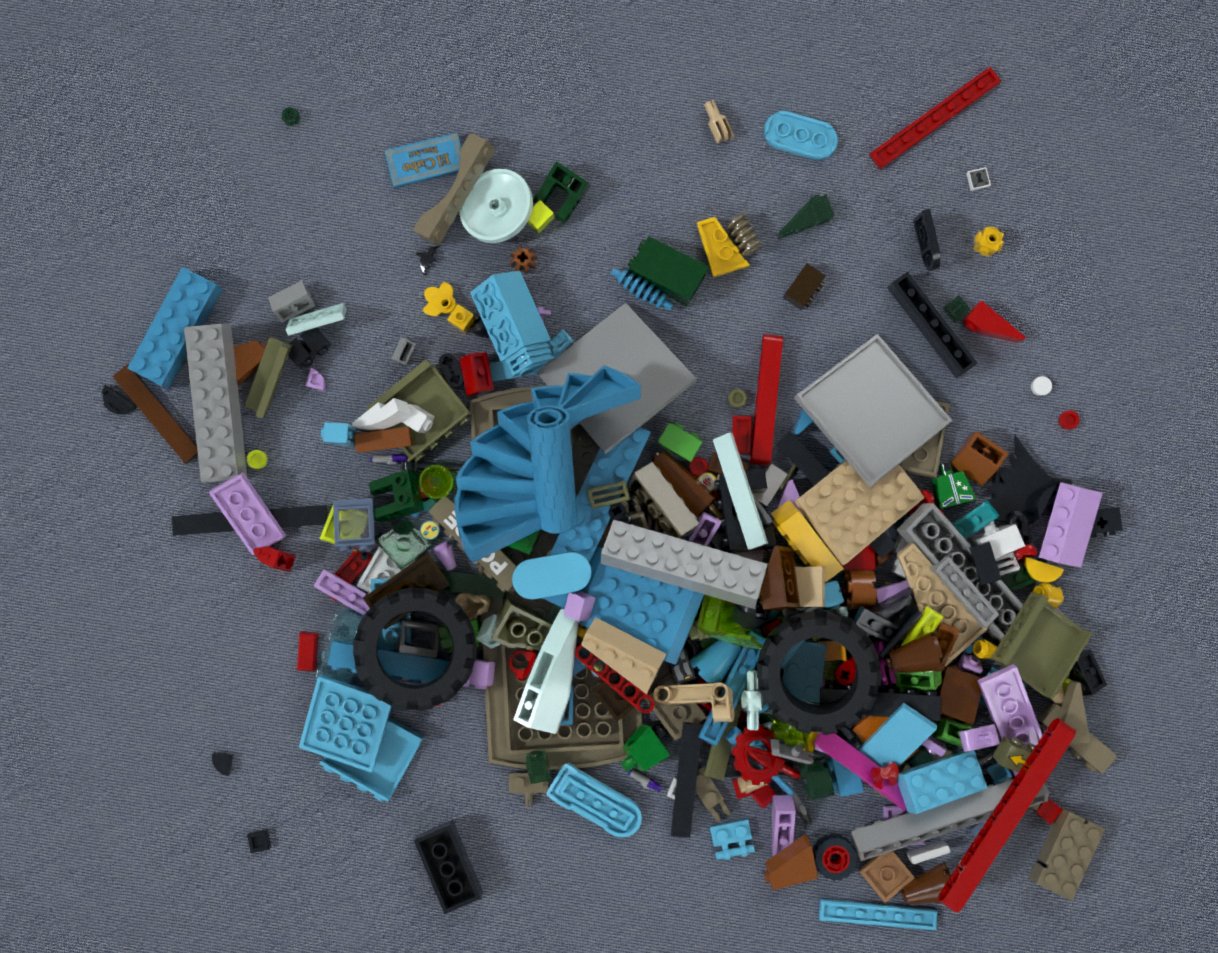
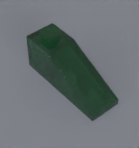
[777,194,835,240]

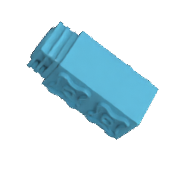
[470,271,554,377]

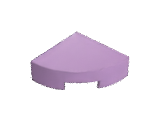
[306,368,326,392]

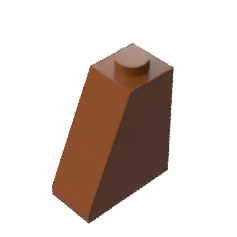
[233,340,267,387]
[763,835,818,890]

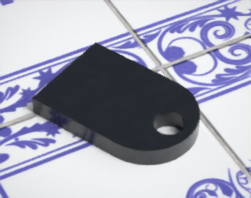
[913,209,941,271]

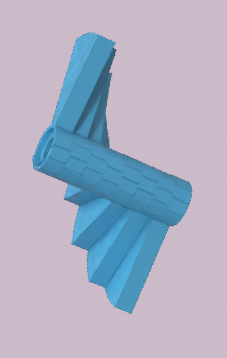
[454,365,641,563]

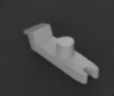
[771,739,814,764]

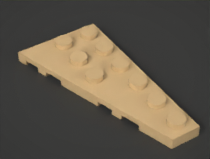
[897,542,988,667]

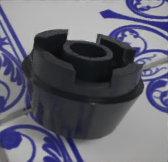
[732,598,771,630]

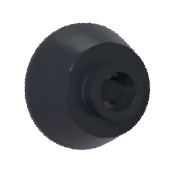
[471,316,490,338]

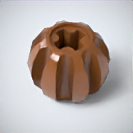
[509,245,538,274]

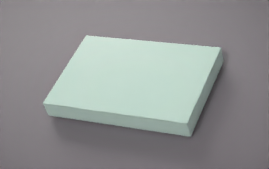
[286,303,347,336]

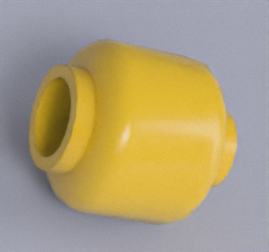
[1033,582,1064,609]

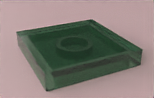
[376,518,432,570]

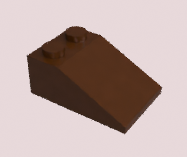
[760,546,801,611]

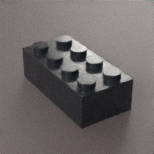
[414,820,483,914]

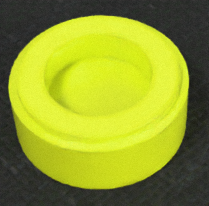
[247,450,268,469]

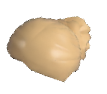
[454,593,491,621]

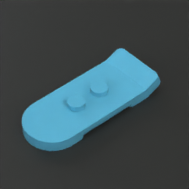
[547,763,642,837]

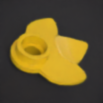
[423,282,456,317]

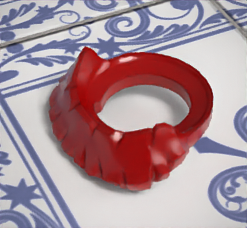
[1005,544,1037,566]
[509,649,536,680]

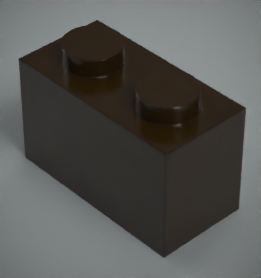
[782,263,825,310]

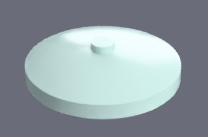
[459,169,533,243]

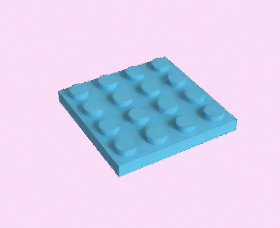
[299,674,392,773]

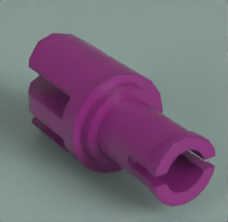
[872,640,897,686]

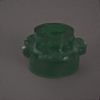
[281,107,300,126]

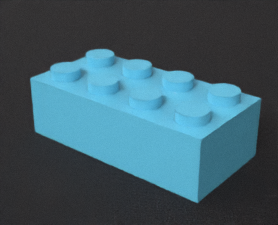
[897,750,987,814]

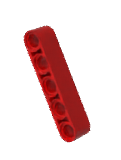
[575,644,655,713]

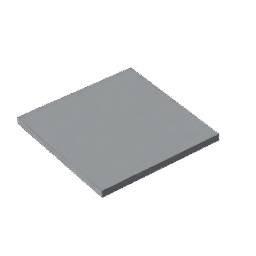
[537,303,697,454]
[794,334,953,488]

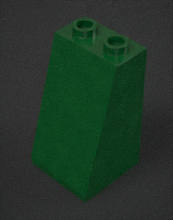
[627,236,709,307]

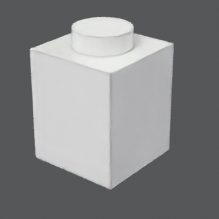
[402,404,435,433]

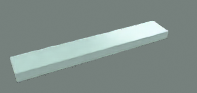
[713,433,768,550]

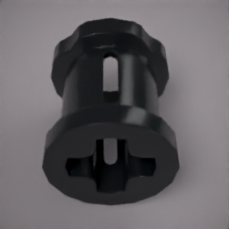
[608,503,632,524]

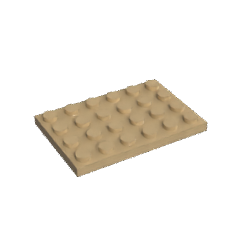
[794,461,925,565]

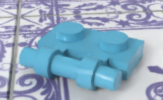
[710,818,755,860]

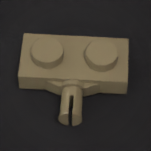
[509,772,548,807]

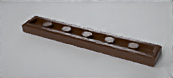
[112,364,198,464]

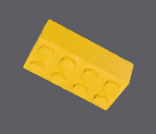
[771,500,844,583]

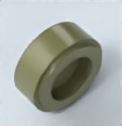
[727,389,747,408]

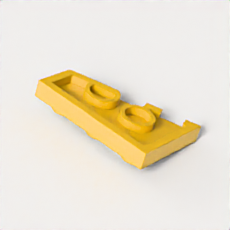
[696,217,750,277]

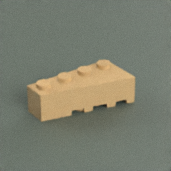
[581,617,666,694]

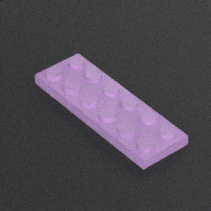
[977,664,1042,777]

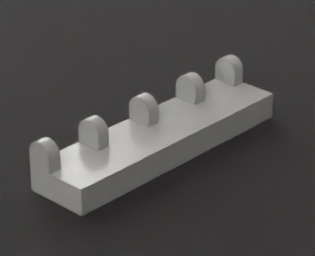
[930,556,999,628]

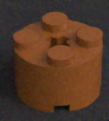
[842,570,877,609]

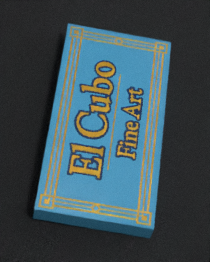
[384,132,462,188]

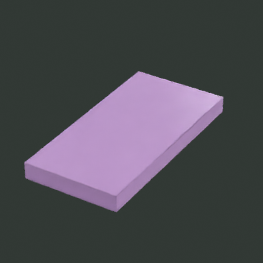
[208,472,286,555]

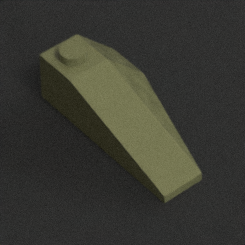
[491,598,553,650]

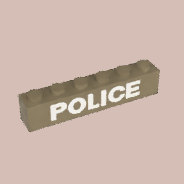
[428,495,517,593]

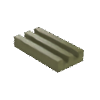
[587,481,630,509]

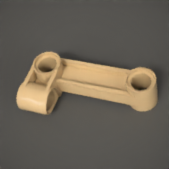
[653,683,734,722]

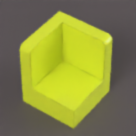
[527,201,554,234]

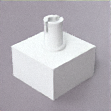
[969,521,1025,559]

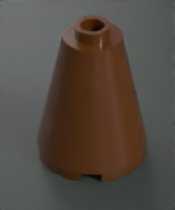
[885,632,945,673]
[901,862,951,905]

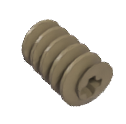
[728,212,764,257]

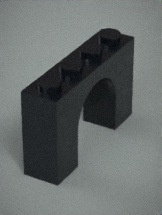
[714,469,776,553]

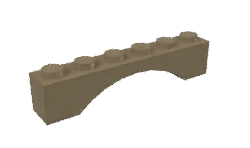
[412,133,496,246]

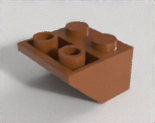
[950,431,1009,486]

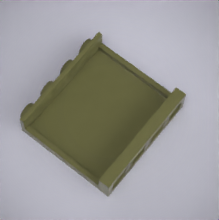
[367,359,472,462]
[991,592,1093,699]

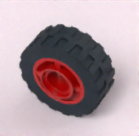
[812,833,858,881]

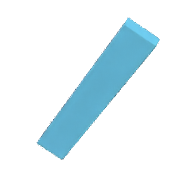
[818,899,938,930]

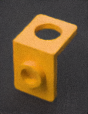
[818,641,846,661]

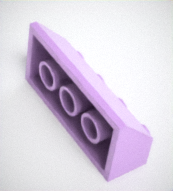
[1039,482,1103,567]

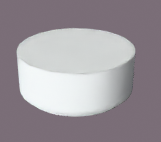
[1031,376,1052,396]

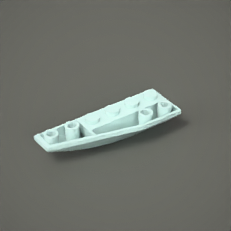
[514,608,579,734]

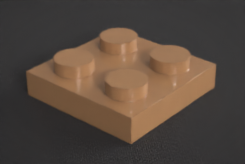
[859,851,915,903]

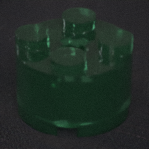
[799,756,835,800]

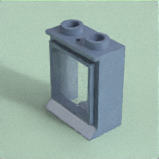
[333,498,376,553]

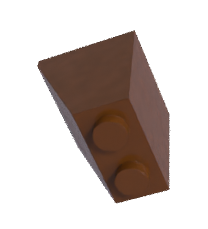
[936,665,982,726]

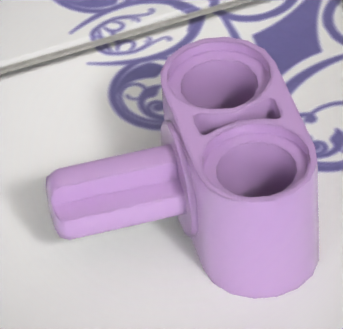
[959,724,1000,752]

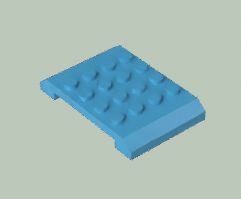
[579,546,705,665]

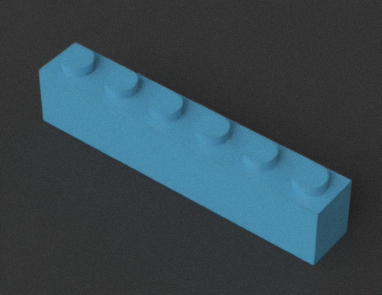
[328,639,450,683]

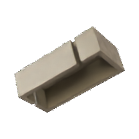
[1028,807,1105,901]

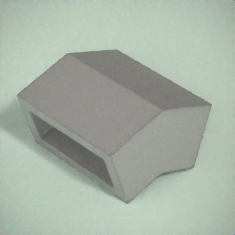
[391,337,416,365]

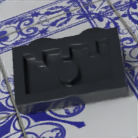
[1069,649,1107,696]

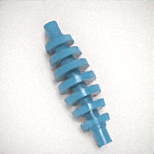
[610,268,674,311]

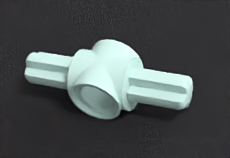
[741,671,764,730]

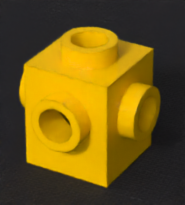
[973,227,1004,256]

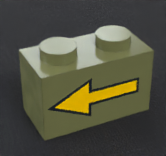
[993,736,1036,772]

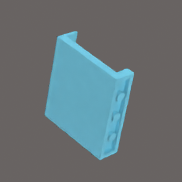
[319,717,425,802]

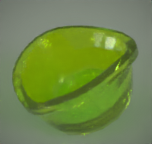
[419,465,453,499]

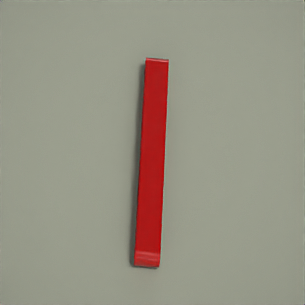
[938,718,1076,913]

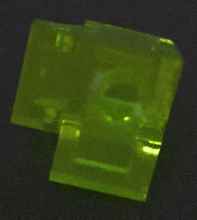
[772,720,807,749]

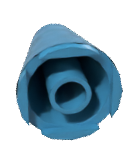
[689,634,742,684]

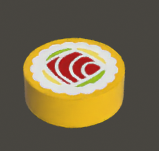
[698,473,716,491]

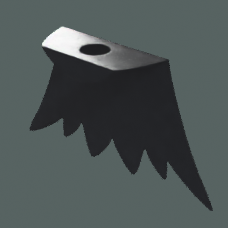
[988,434,1056,525]
[867,587,920,644]

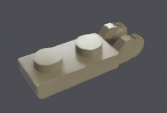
[695,765,731,822]

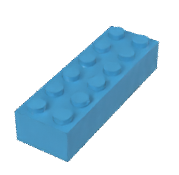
[127,267,223,389]

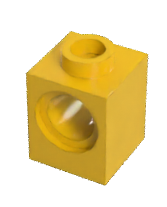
[447,304,476,334]

